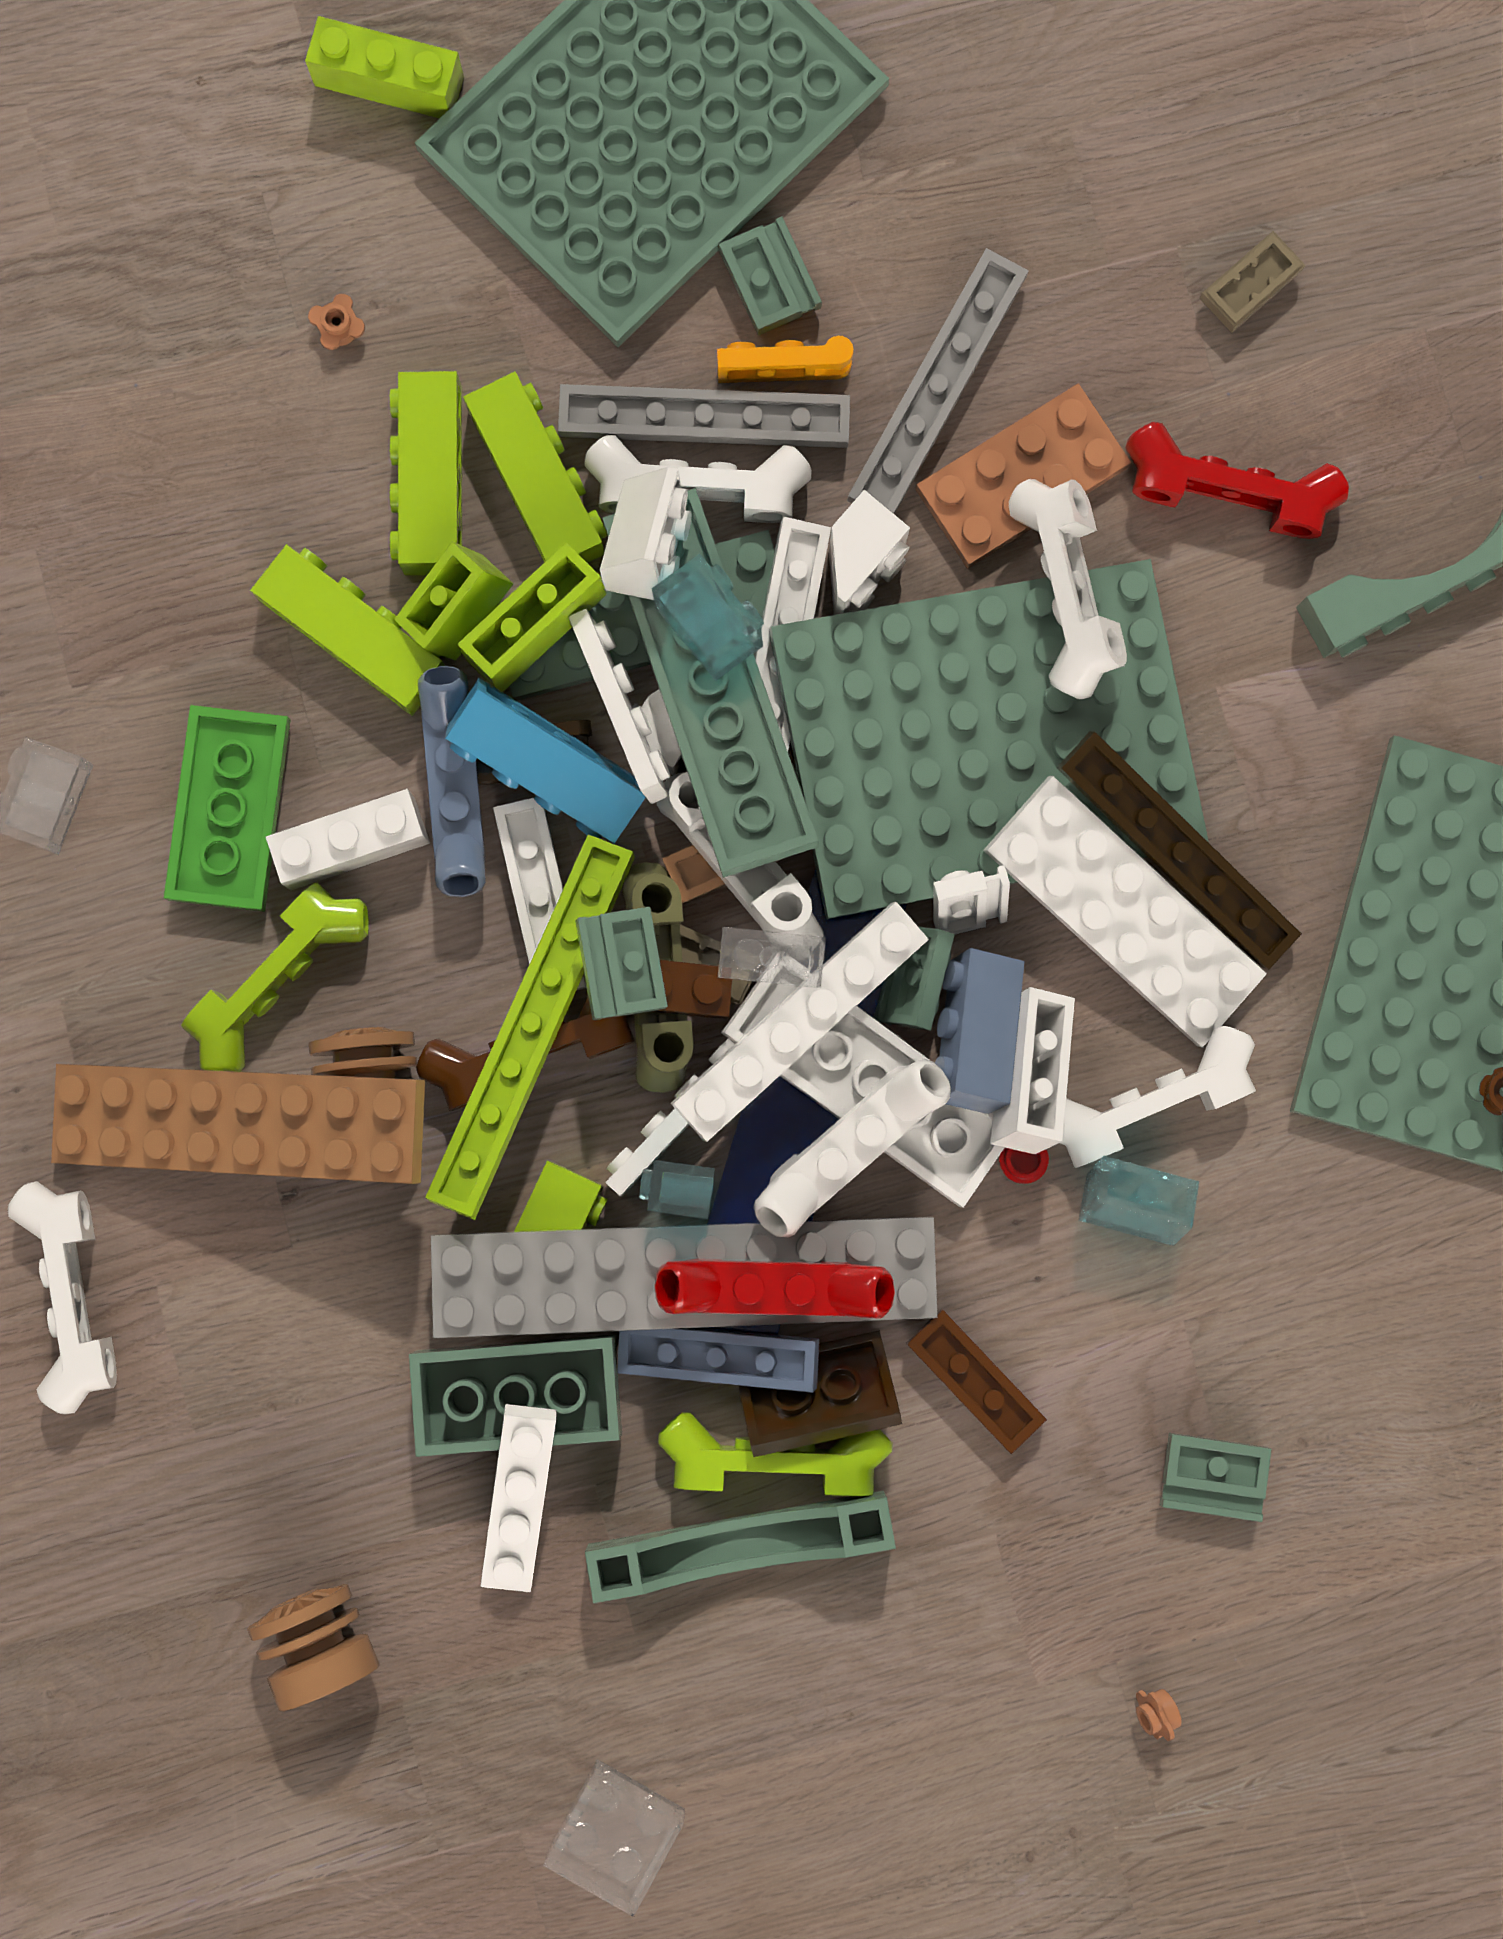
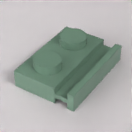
[719,216,822,336]
[575,907,668,1020]
[873,927,955,1031]
[1159,1433,1272,1522]

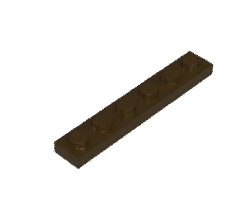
[1056,731,1302,970]

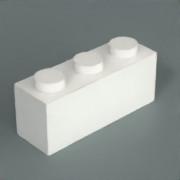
[266,789,430,891]
[990,987,1075,1154]

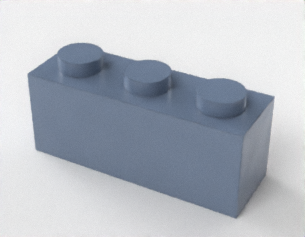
[935,948,1025,1114]

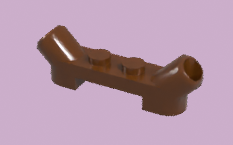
[416,997,635,1111]

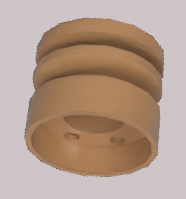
[309,1027,417,1079]
[247,1584,380,1711]

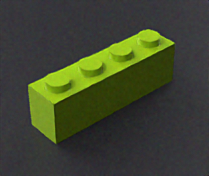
[390,371,463,575]
[463,371,608,563]
[250,544,445,716]

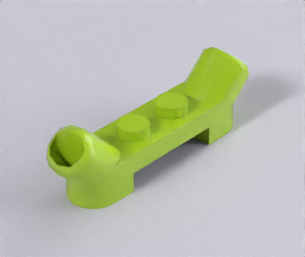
[181,883,369,1072]
[658,1412,893,1496]

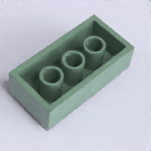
[409,1334,622,1457]

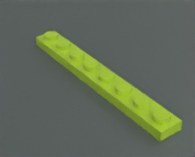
[425,834,635,1220]

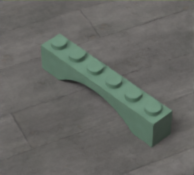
[1296,509,1503,658]
[585,1491,896,1603]

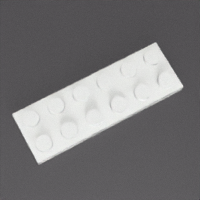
[983,776,1267,1048]
[721,951,1005,1208]

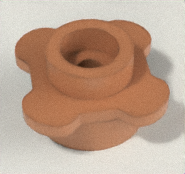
[308,294,365,350]
[1136,1689,1182,1741]

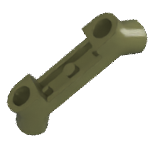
[622,862,693,1093]

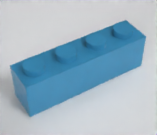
[445,678,646,844]

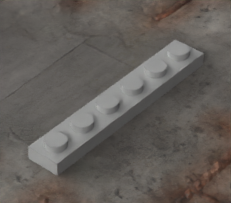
[847,248,1029,515]
[558,384,850,448]

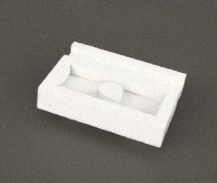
[933,865,1010,934]

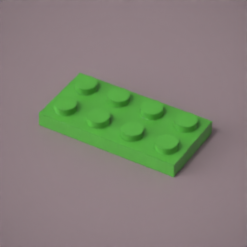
[164,705,291,912]

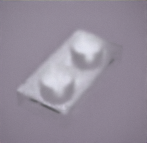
[718,927,826,988]

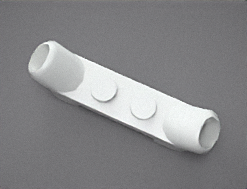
[585,435,812,523]
[1009,479,1127,699]
[657,772,823,961]
[1060,1026,1256,1168]
[753,1059,951,1238]
[8,1181,117,1414]

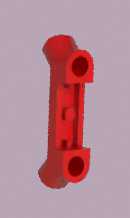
[1125,421,1349,539]
[654,1259,895,1319]

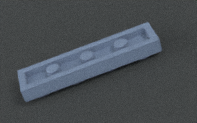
[617,1327,819,1392]

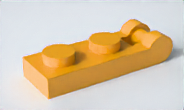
[717,335,854,383]

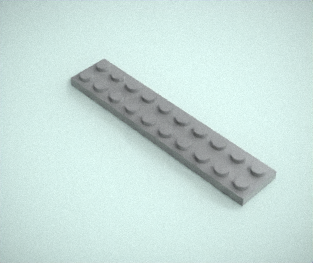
[431,1217,938,1338]

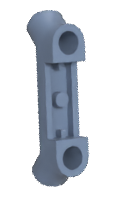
[418,666,486,897]

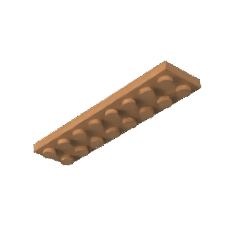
[51,1064,425,1184]

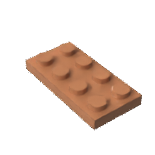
[915,383,1131,569]

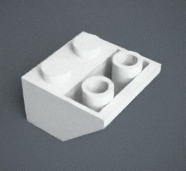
[600,467,692,602]
[829,490,910,615]

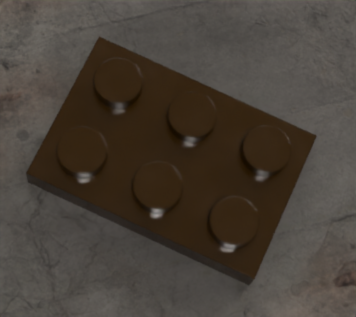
[738,1330,902,1457]

